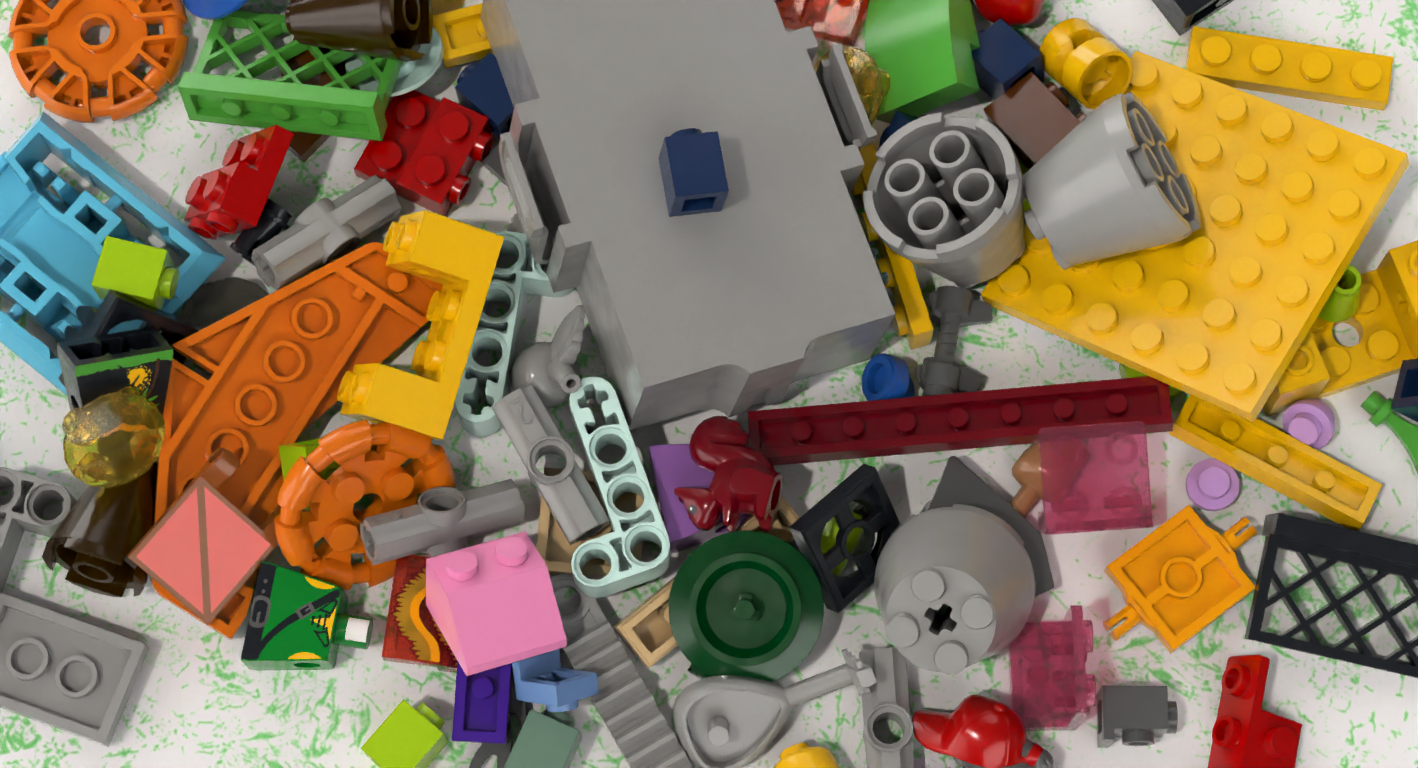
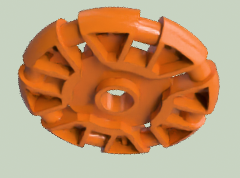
[8,0,189,123]
[274,420,456,590]

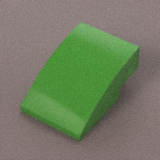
[865,0,980,124]

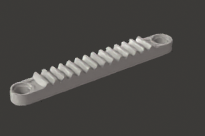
[550,573,694,768]

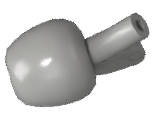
[510,305,585,408]

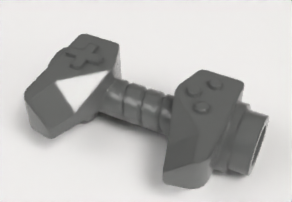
[916,286,993,396]

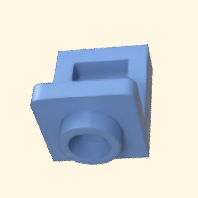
[512,649,599,712]

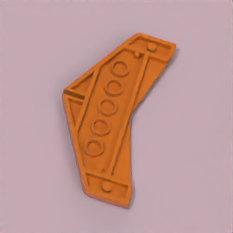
[150,242,443,640]

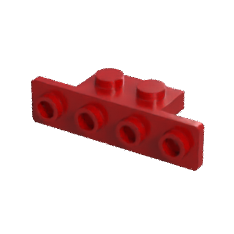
[1208,655,1302,768]

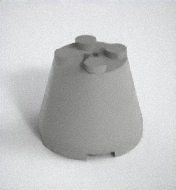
[1022,92,1201,270]
[863,112,1025,288]
[874,504,1036,675]

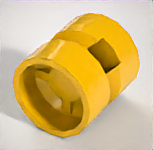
[1039,18,1133,109]

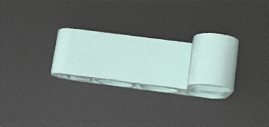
[455,231,576,437]
[569,376,671,598]

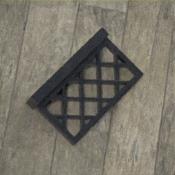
[1244,513,1418,679]

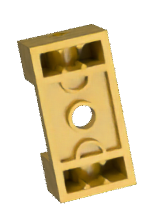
[337,210,504,440]
[1263,240,1418,417]

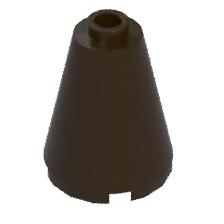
[285,0,433,62]
[42,446,158,597]

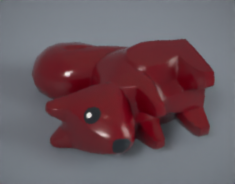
[674,416,783,532]

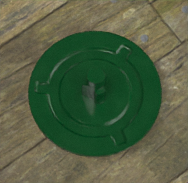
[669,531,824,682]

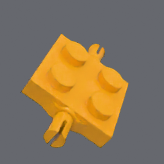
[1103,505,1257,654]

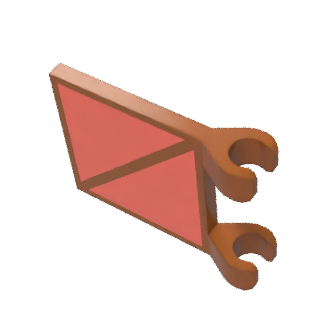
[127,448,281,625]

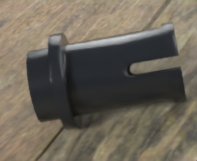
[229,198,293,266]

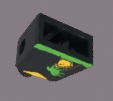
[57,326,173,456]

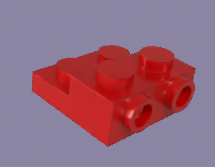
[354,90,494,217]
[184,125,294,240]

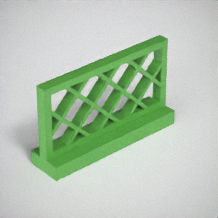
[178,10,403,141]

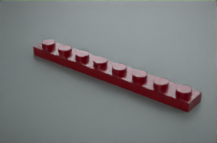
[748,376,1173,466]

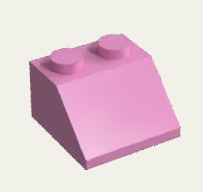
[426,531,567,676]

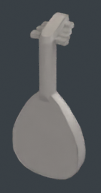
[672,648,877,768]

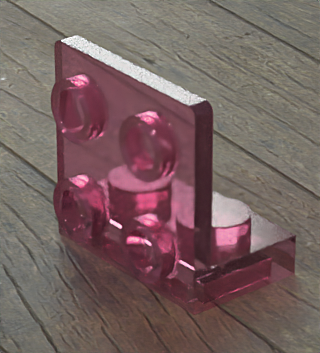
[1037,421,1153,535]
[1008,605,1096,731]

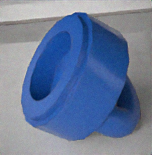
[861,353,915,401]

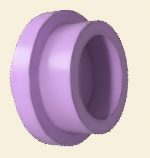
[1282,398,1335,449]
[1186,459,1239,511]

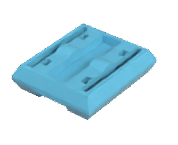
[0,111,226,396]

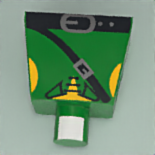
[240,561,373,671]

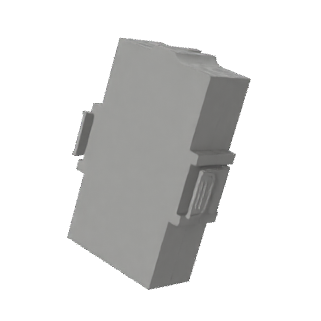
[480,0,896,430]

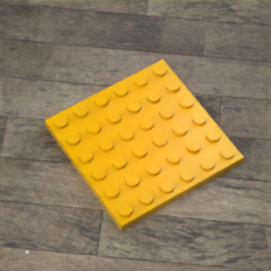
[981,50,1409,422]

